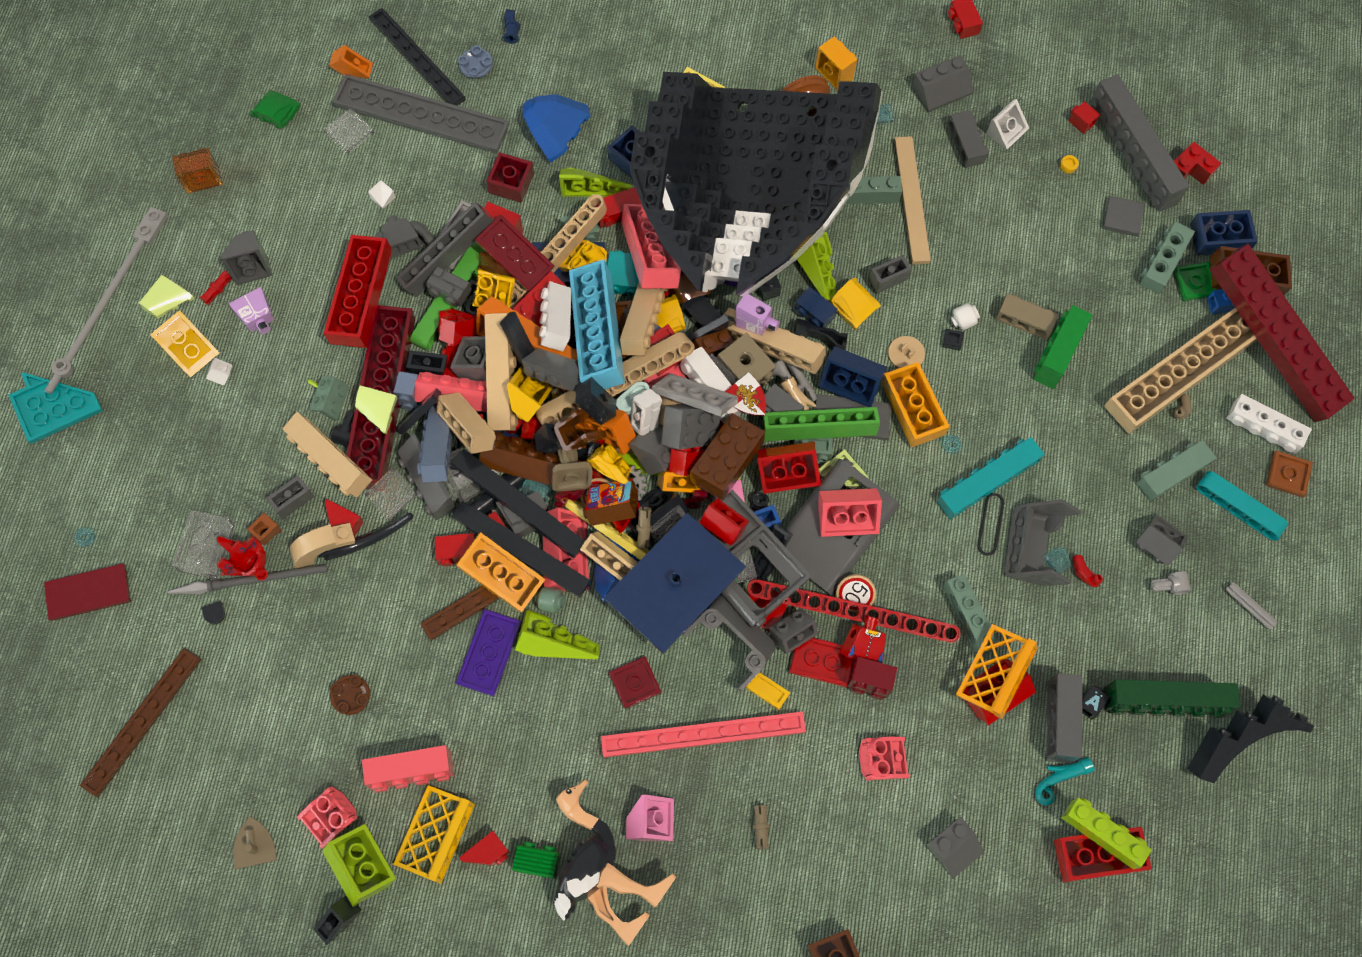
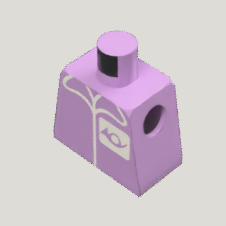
[229,287,274,334]
[736,294,780,335]

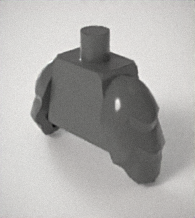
[375,215,435,259]

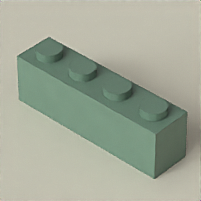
[845,176,902,204]
[1137,440,1217,501]

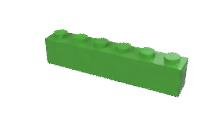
[762,407,880,441]

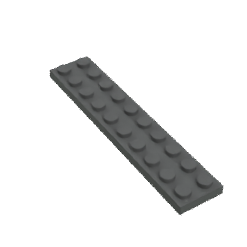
[332,74,510,153]

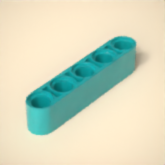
[1196,471,1288,541]

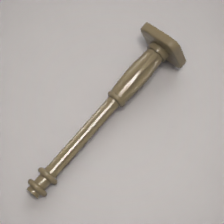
[551,386,593,491]

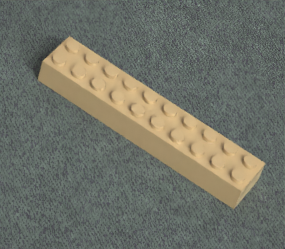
[1104,308,1257,434]

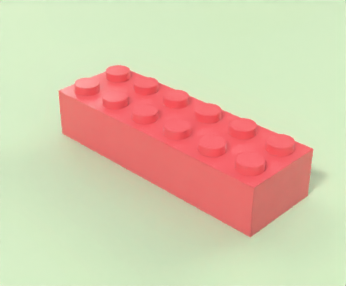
[621,204,681,289]

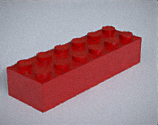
[323,235,392,348]

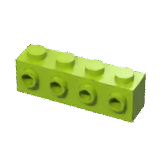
[1061,798,1152,869]

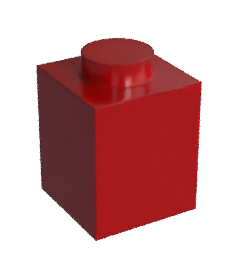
[1069,101,1100,134]

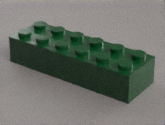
[1104,679,1240,718]

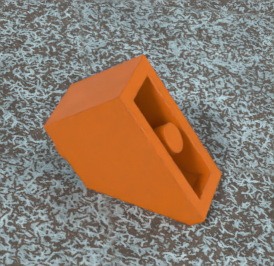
[329,45,373,79]

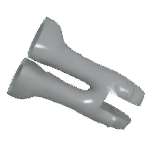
[773,360,817,402]

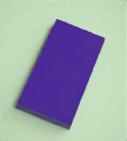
[456,609,522,697]

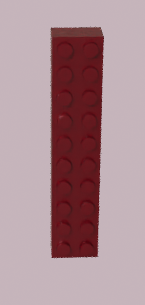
[1209,244,1355,422]
[346,305,416,491]

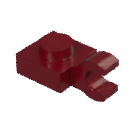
[554,488,587,508]

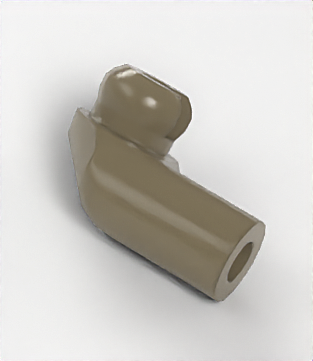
[1174,395,1192,420]

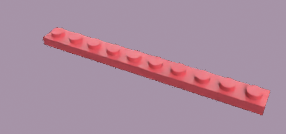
[601,712,806,758]

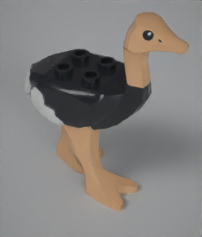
[553,779,676,946]

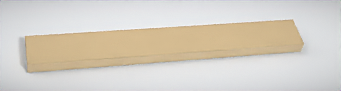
[894,136,931,265]

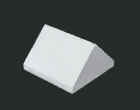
[986,99,1029,149]

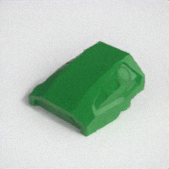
[250,90,301,129]

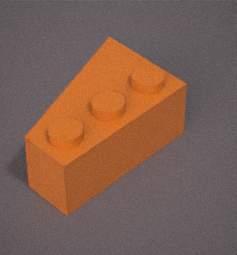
[575,409,636,455]

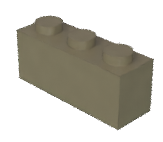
[996,293,1059,341]

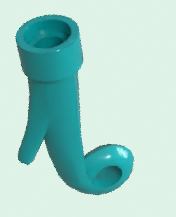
[1035,756,1095,805]

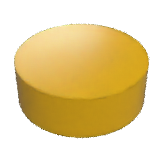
[1060,155,1079,174]

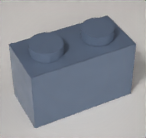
[394,372,420,411]

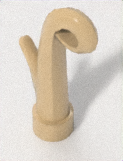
[780,376,816,411]

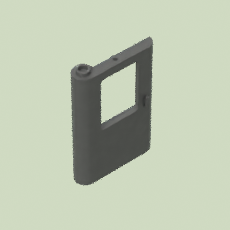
[785,458,900,596]
[697,489,812,628]

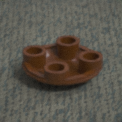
[330,675,371,715]

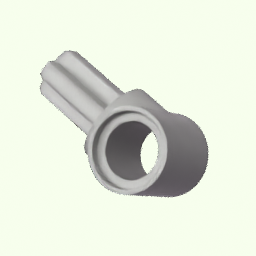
[1151,571,1191,595]

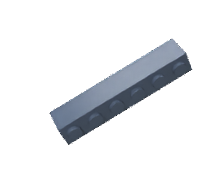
[417,404,453,483]

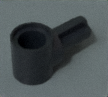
[331,410,355,447]

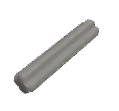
[1226,582,1277,629]

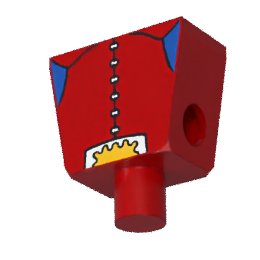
[840,615,886,663]

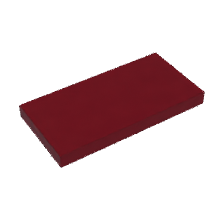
[475,214,555,293]
[44,563,131,621]

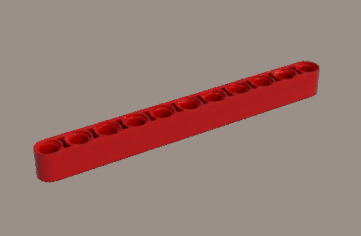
[747,579,960,643]

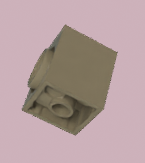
[714,332,776,387]

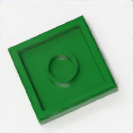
[1173,262,1219,302]

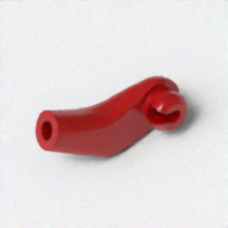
[1072,555,1103,587]

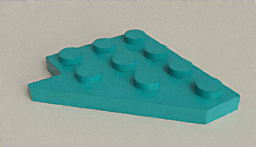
[8,372,103,444]

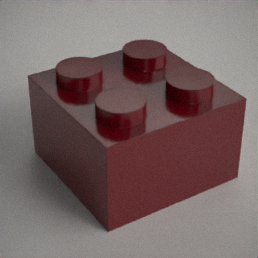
[486,152,534,203]
[847,657,898,700]

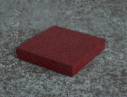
[609,656,662,710]

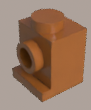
[247,513,282,546]

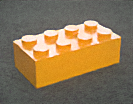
[881,362,950,448]
[455,533,545,612]

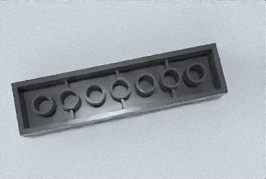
[1090,74,1190,212]

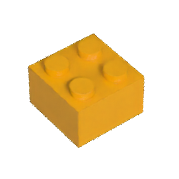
[815,36,858,91]

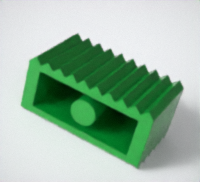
[512,842,560,879]

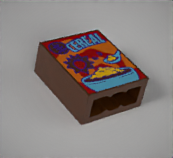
[583,478,639,526]

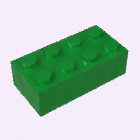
[1033,305,1093,390]

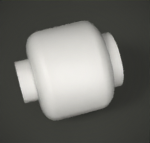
[951,303,980,330]

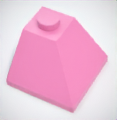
[626,795,674,841]

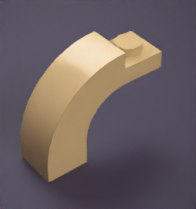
[289,523,355,569]

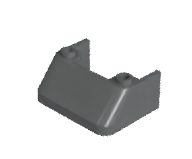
[1004,499,1081,586]
[681,595,775,691]

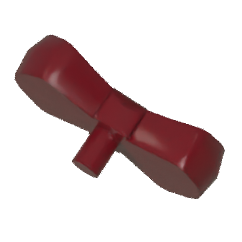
[685,490,708,509]

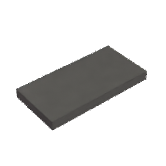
[815,394,892,441]

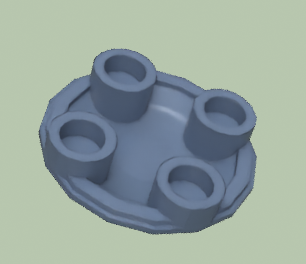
[458,45,493,78]

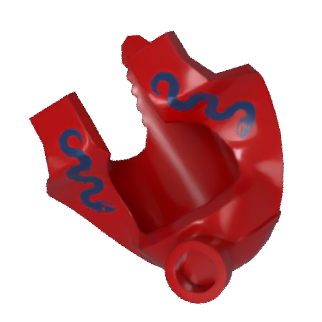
[217,536,268,580]

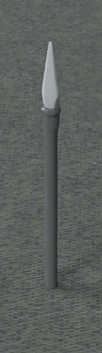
[168,564,328,594]

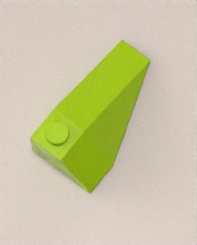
[559,167,632,197]
[797,232,837,301]
[515,610,600,660]

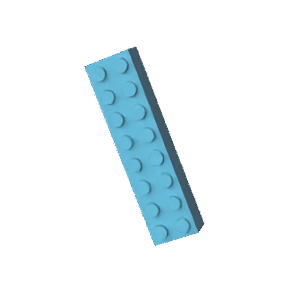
[569,259,625,389]

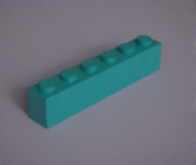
[937,437,1045,520]

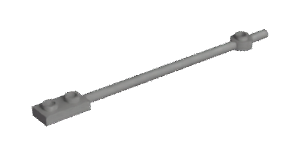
[44,207,169,394]

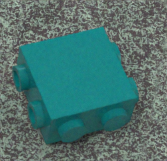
[606,250,639,297]

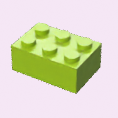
[322,824,396,907]

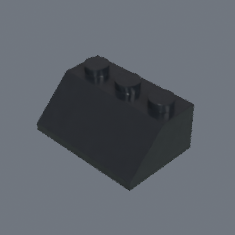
[625,486,689,547]

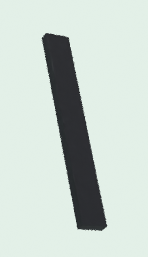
[368,8,466,106]
[450,448,585,558]
[451,501,591,598]

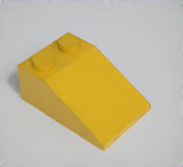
[150,310,219,378]

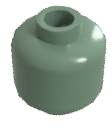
[535,586,566,614]

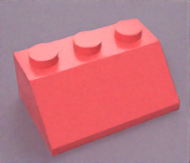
[818,488,882,537]

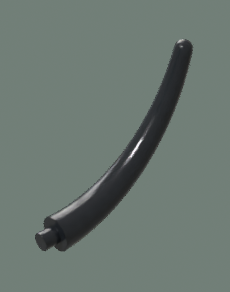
[318,512,414,561]

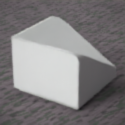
[368,181,396,209]
[206,358,232,385]

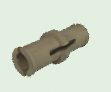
[636,507,652,548]
[753,805,770,850]

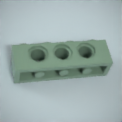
[1140,221,1195,294]
[943,574,998,656]

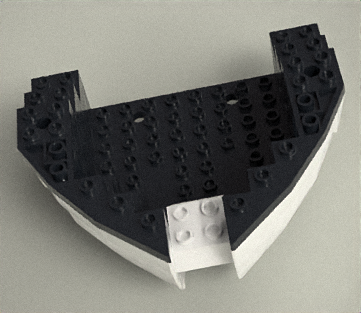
[630,72,882,296]

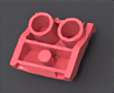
[859,737,910,781]
[297,787,358,849]

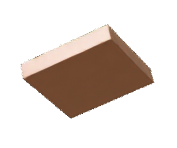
[1266,450,1313,498]

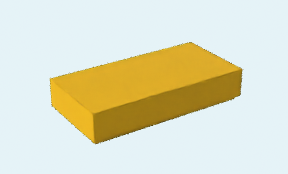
[746,672,790,710]

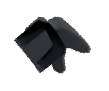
[794,318,848,350]

